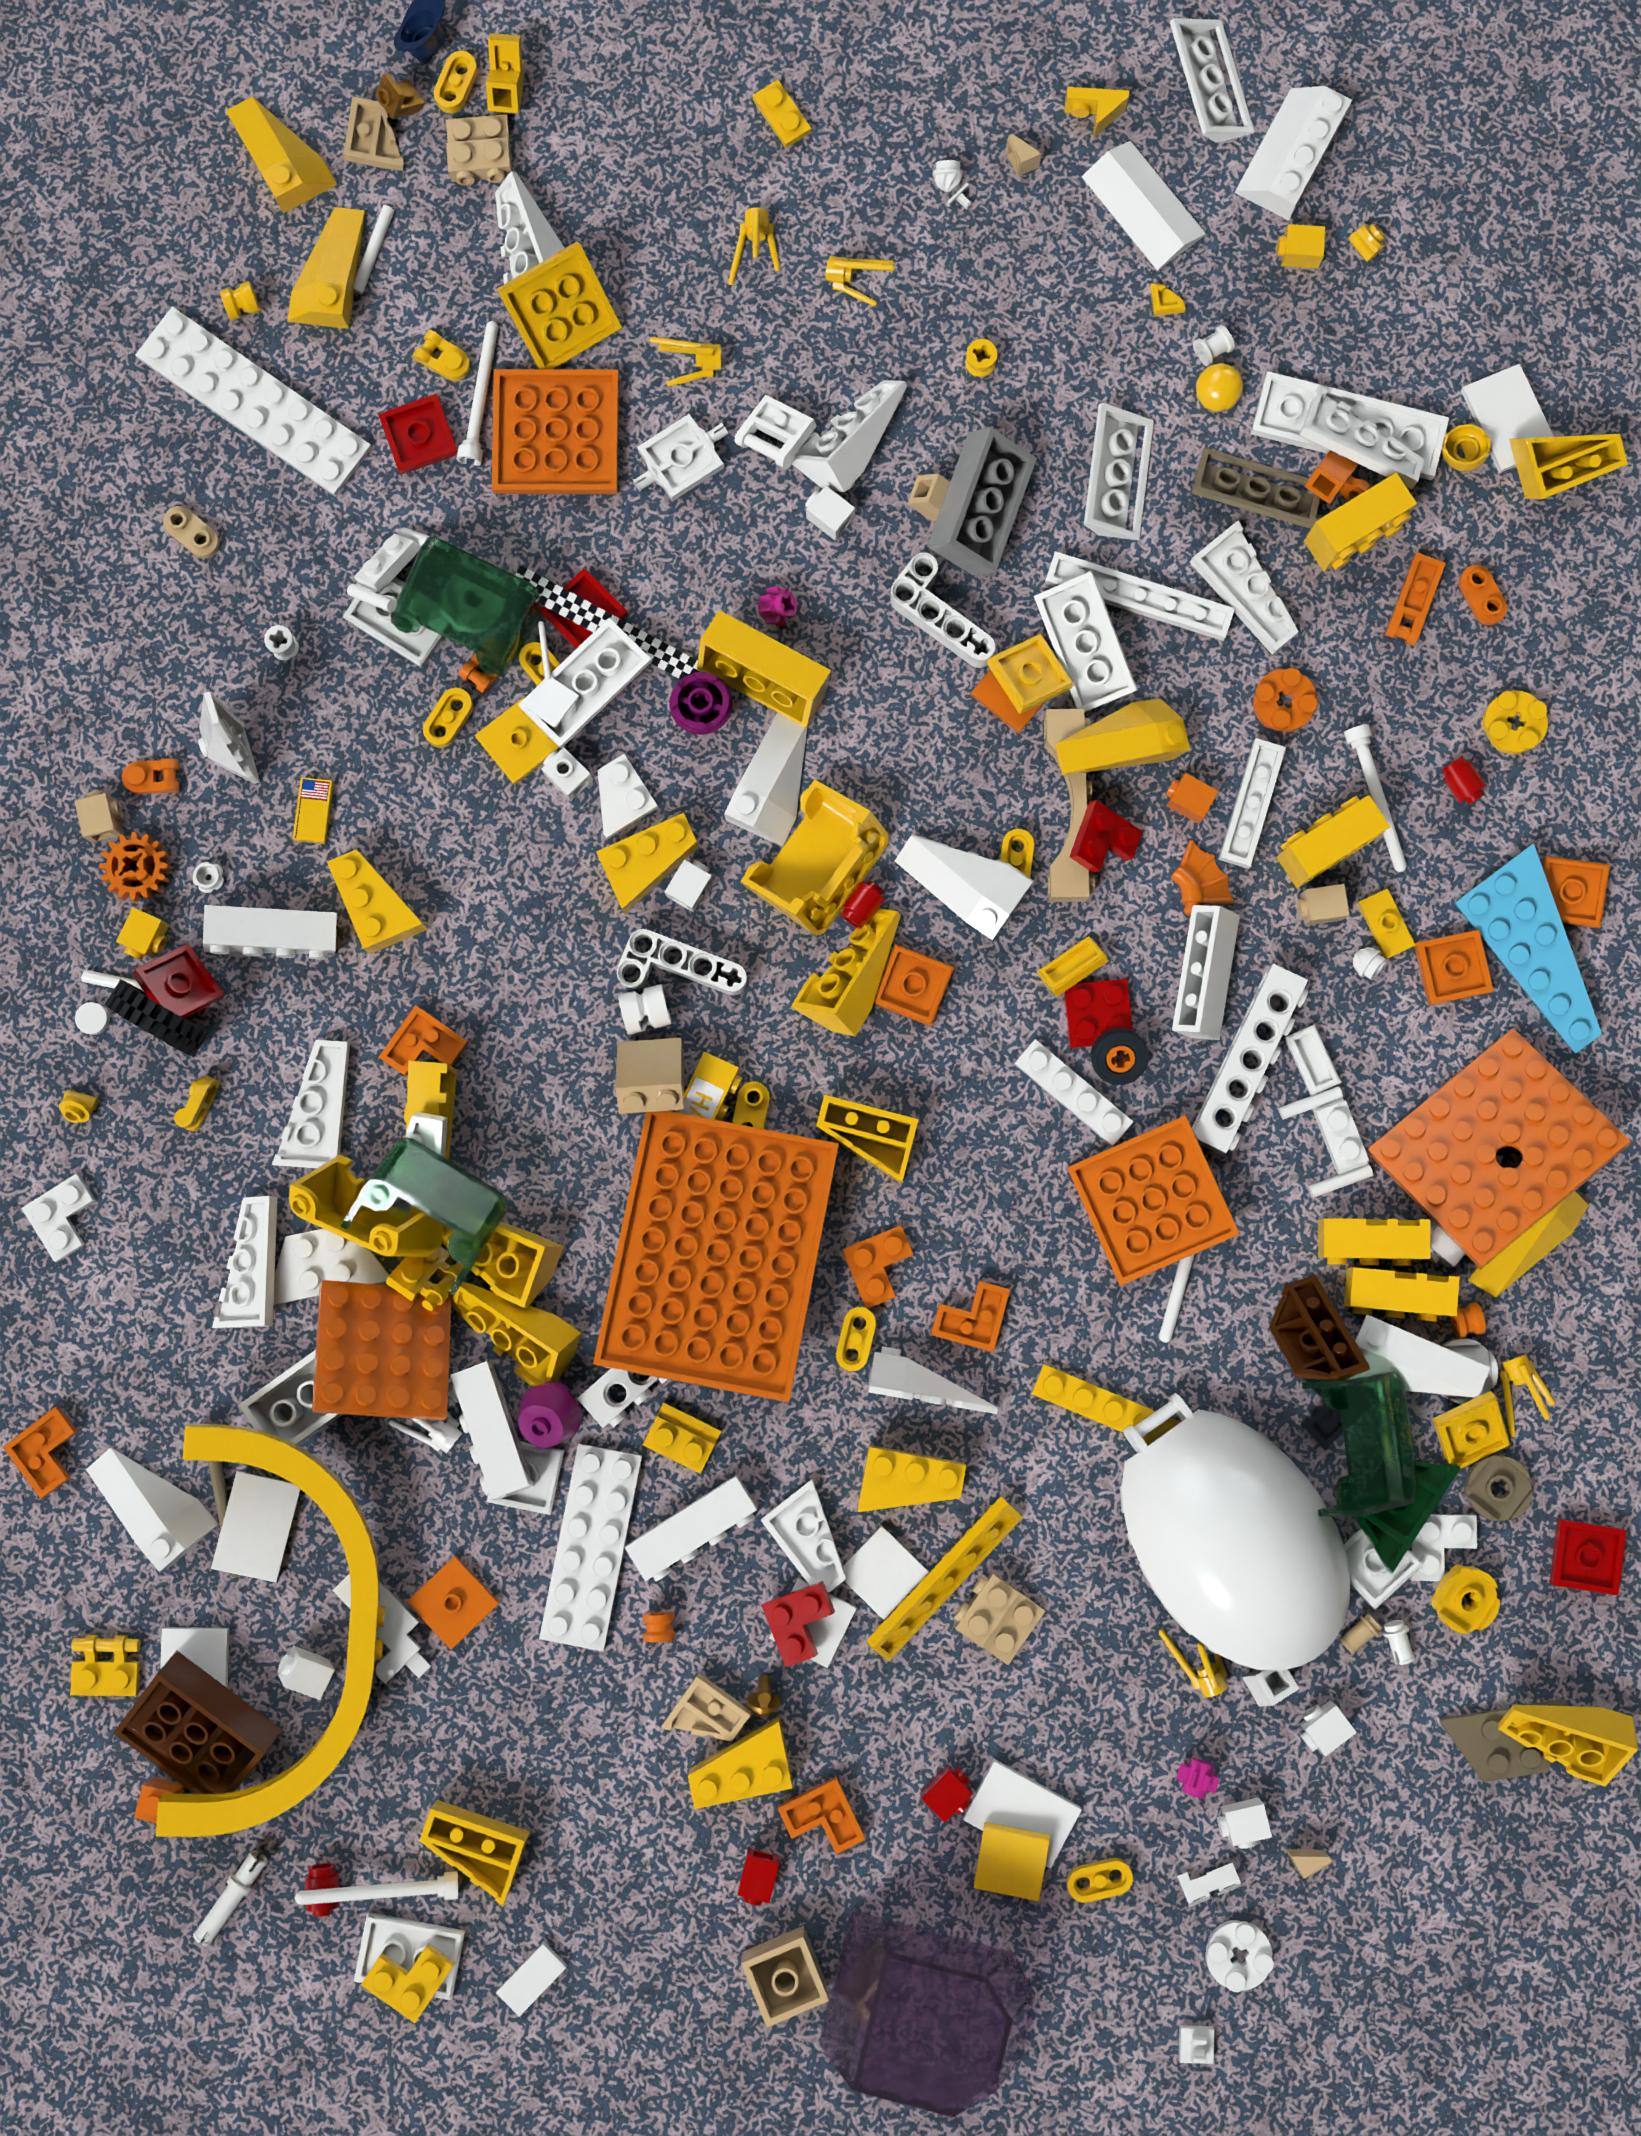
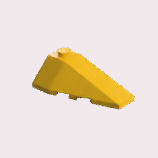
[226,96,337,214]
[1055,699,1190,775]
[791,909,901,1036]
[442,1201,564,1308]
[451,1280,581,1387]
[1498,1705,1638,1786]

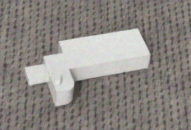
[332,1574,431,1684]

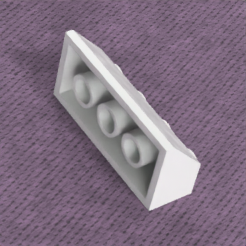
[1235,86,1352,220]

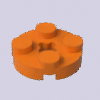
[1253,668,1318,732]

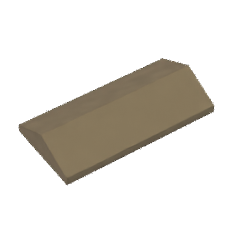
[1191,447,1320,529]

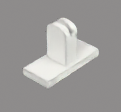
[946,183,972,209]

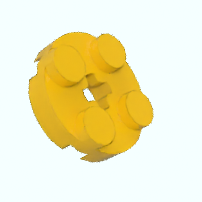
[1482,691,1548,754]
[1431,1565,1500,1634]

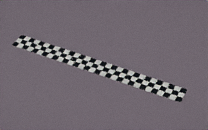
[510,566,702,680]

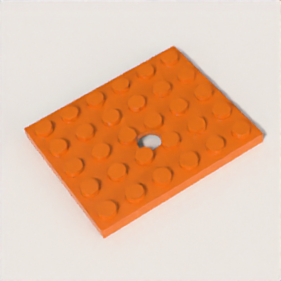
[1367,1028,1631,1269]

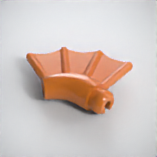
[1170,840,1234,916]

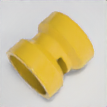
[220,281,261,321]

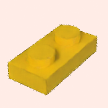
[752,80,811,148]

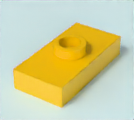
[1357,888,1416,959]

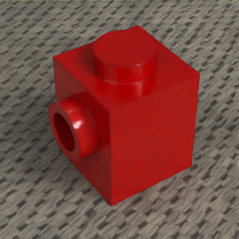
[920,1764,973,1823]

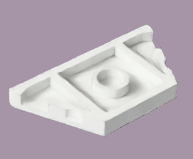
[273,1229,390,1305]

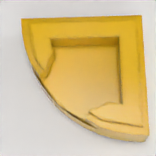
[1150,283,1186,316]

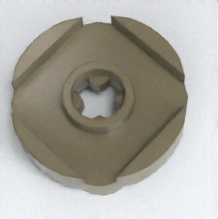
[1464,1455,1533,1521]

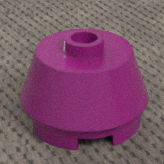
[669,672,733,735]
[518,1381,583,1448]

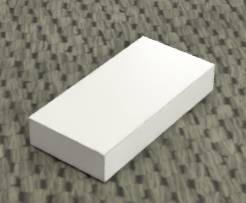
[1284,1024,1341,1096]
[496,1942,567,2017]

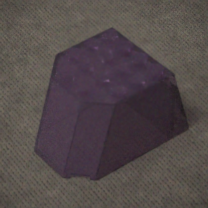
[819,1910,1036,2118]

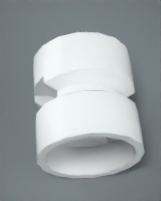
[618,984,672,1035]

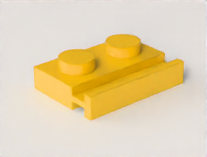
[643,1402,722,1474]

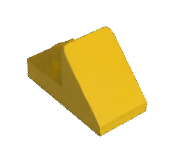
[1064,87,1129,138]

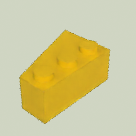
[1509,434,1628,499]
[596,813,699,915]
[327,849,428,954]
[816,1095,919,1184]
[1318,1218,1431,1266]
[1344,1267,1460,1322]
[857,1445,966,1512]
[688,1715,793,1809]
[419,1800,530,1906]

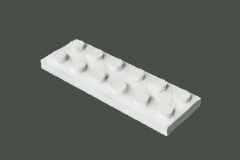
[1250,371,1449,480]
[539,1443,642,1651]

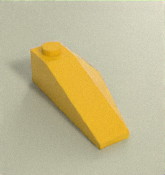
[287,207,365,329]
[1468,1191,1589,1298]

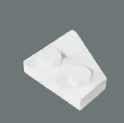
[597,754,658,840]

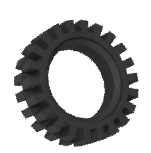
[105,979,209,1057]

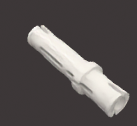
[193,1850,268,1947]

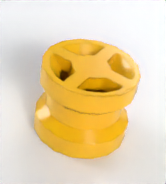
[965,339,997,377]

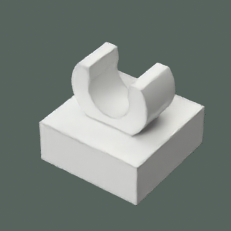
[1179,2025,1214,2064]

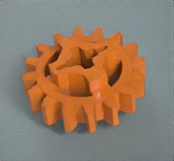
[99,832,172,902]

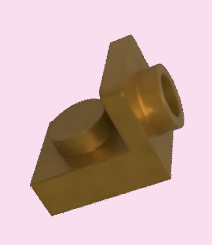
[375,73,425,119]

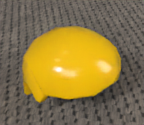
[1196,363,1244,412]
[1442,424,1491,472]

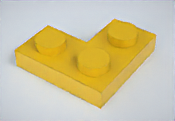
[361,1944,455,2023]

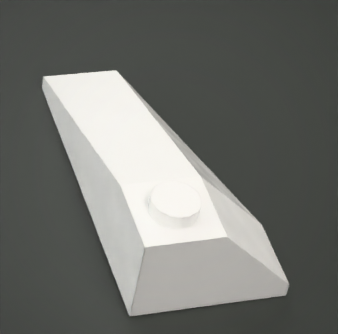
[495,171,565,284]
[792,380,907,492]
[198,692,260,784]
[724,712,807,847]
[895,834,1034,940]
[1349,1315,1491,1397]
[868,1346,998,1414]
[86,1448,219,1572]

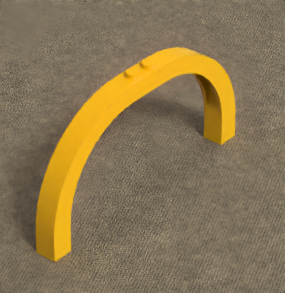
[156,1423,385,1837]

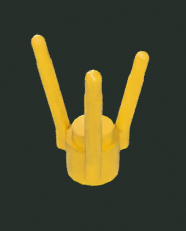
[728,207,780,285]
[825,255,895,306]
[650,337,721,386]
[1498,1354,1555,1437]
[1159,1629,1228,1697]

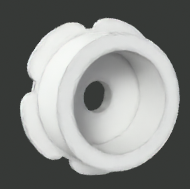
[193,862,224,893]

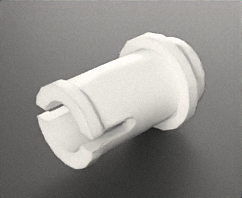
[1383,1620,1416,1665]

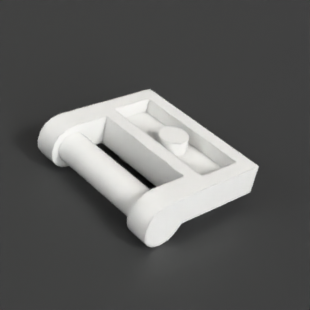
[735,395,817,469]

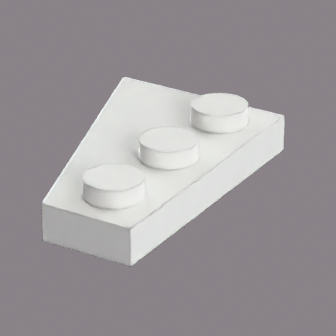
[761,1479,847,1593]

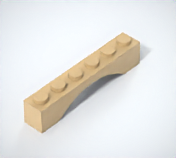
[1044,709,1095,902]

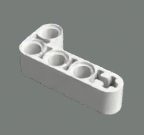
[890,553,995,668]
[617,929,748,995]

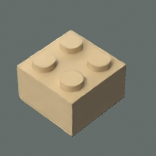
[741,1926,829,2028]

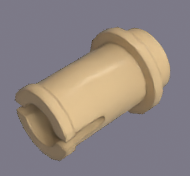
[1338,1613,1382,1655]

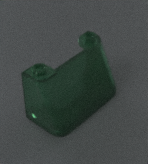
[391,536,540,678]

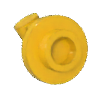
[1348,223,1385,262]
[59,1090,99,1123]

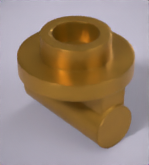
[747,1674,780,1715]

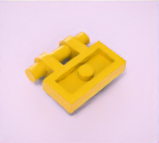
[386,1246,469,1311]
[70,1635,141,1696]

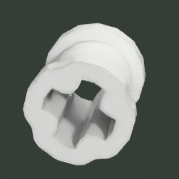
[1193,325,1235,366]
[264,625,299,661]

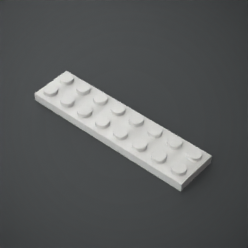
[135,307,372,497]

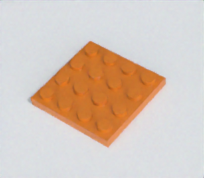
[492,369,619,494]
[1067,1115,1240,1286]
[312,1280,452,1420]

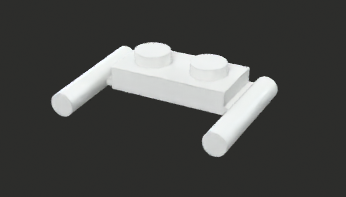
[347,528,450,612]
[1278,1086,1373,1198]

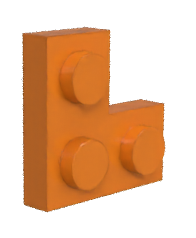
[379,1005,469,1076]
[842,1225,913,1309]
[930,1281,1010,1352]
[3,1406,78,1499]
[777,1776,866,1855]

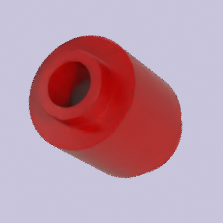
[1441,756,1487,805]
[840,880,885,929]
[305,1863,340,1917]

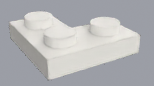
[21,1173,96,1262]
[1409,1514,1477,1581]

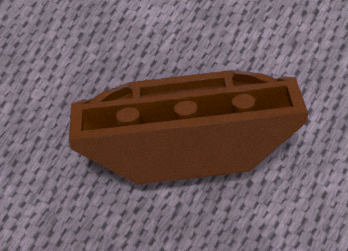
[1269,1275,1370,1381]

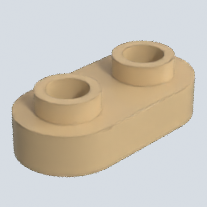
[163,506,220,559]

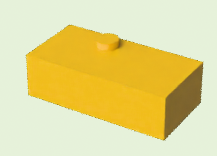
[697,610,831,728]

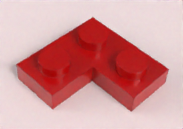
[1069,800,1143,873]
[761,1581,835,1667]

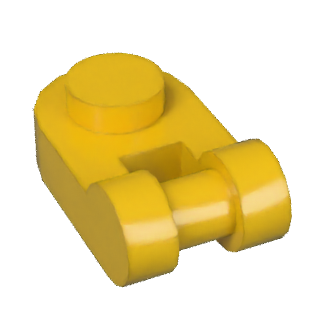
[412,330,470,381]
[174,1075,219,1132]

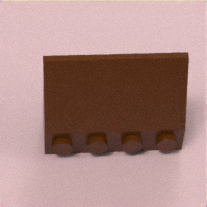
[113,1650,282,1794]

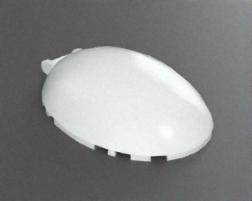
[1120,1393,1350,1671]

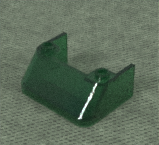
[341,1138,508,1295]
[1302,1372,1418,1516]

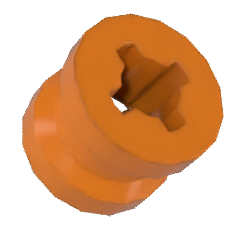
[1450,1302,1486,1339]
[642,1611,676,1642]

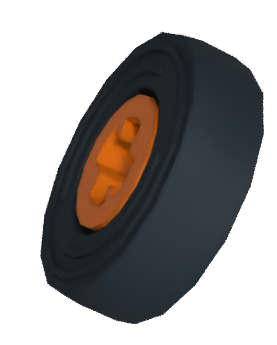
[1090,1028,1149,1085]

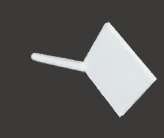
[524,621,580,728]

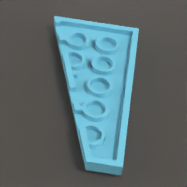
[1454,843,1602,1054]

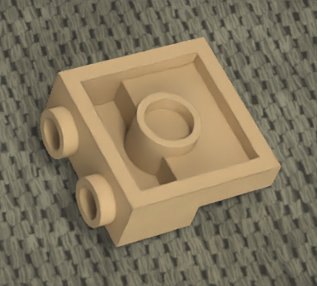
[446,114,512,186]
[953,1571,1046,1665]

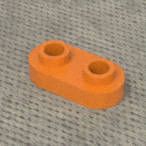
[1459,565,1507,625]

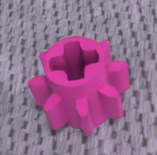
[758,586,797,627]
[1176,1757,1220,1799]

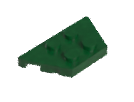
[1351,1456,1461,1574]

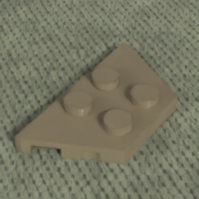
[1439,1699,1567,1782]

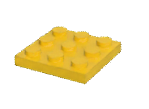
[496,241,622,369]

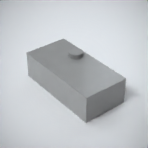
[927,427,1037,576]

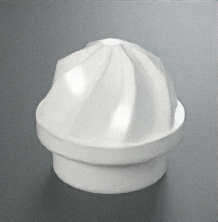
[933,160,963,192]
[1353,947,1387,980]

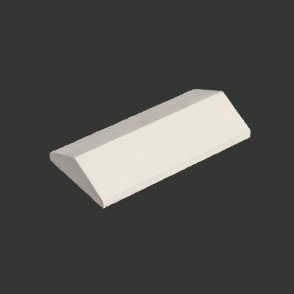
[1170,18,1254,143]
[1082,141,1206,271]
[1084,403,1154,540]
[1034,571,1138,712]
[518,618,652,748]

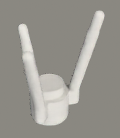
[389,1411,462,1454]

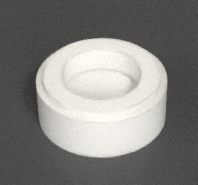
[75,1002,110,1035]

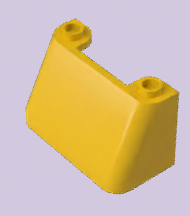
[741,779,889,936]
[289,1155,446,1257]

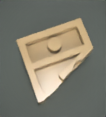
[343,96,404,171]
[661,1673,752,1742]

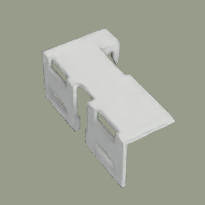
[1177,1863,1241,1907]

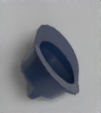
[394,0,446,64]

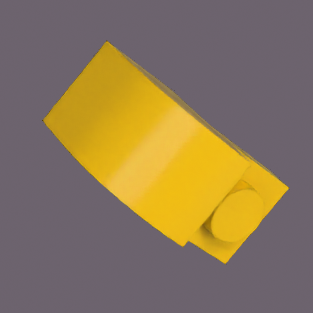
[486,33,525,114]

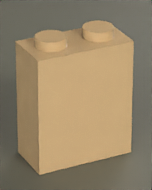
[615,1038,684,1114]

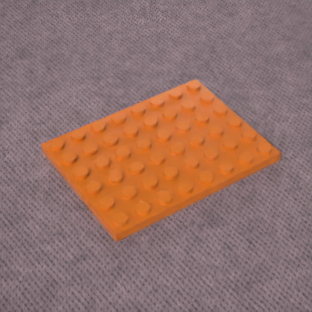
[593,1111,839,1403]

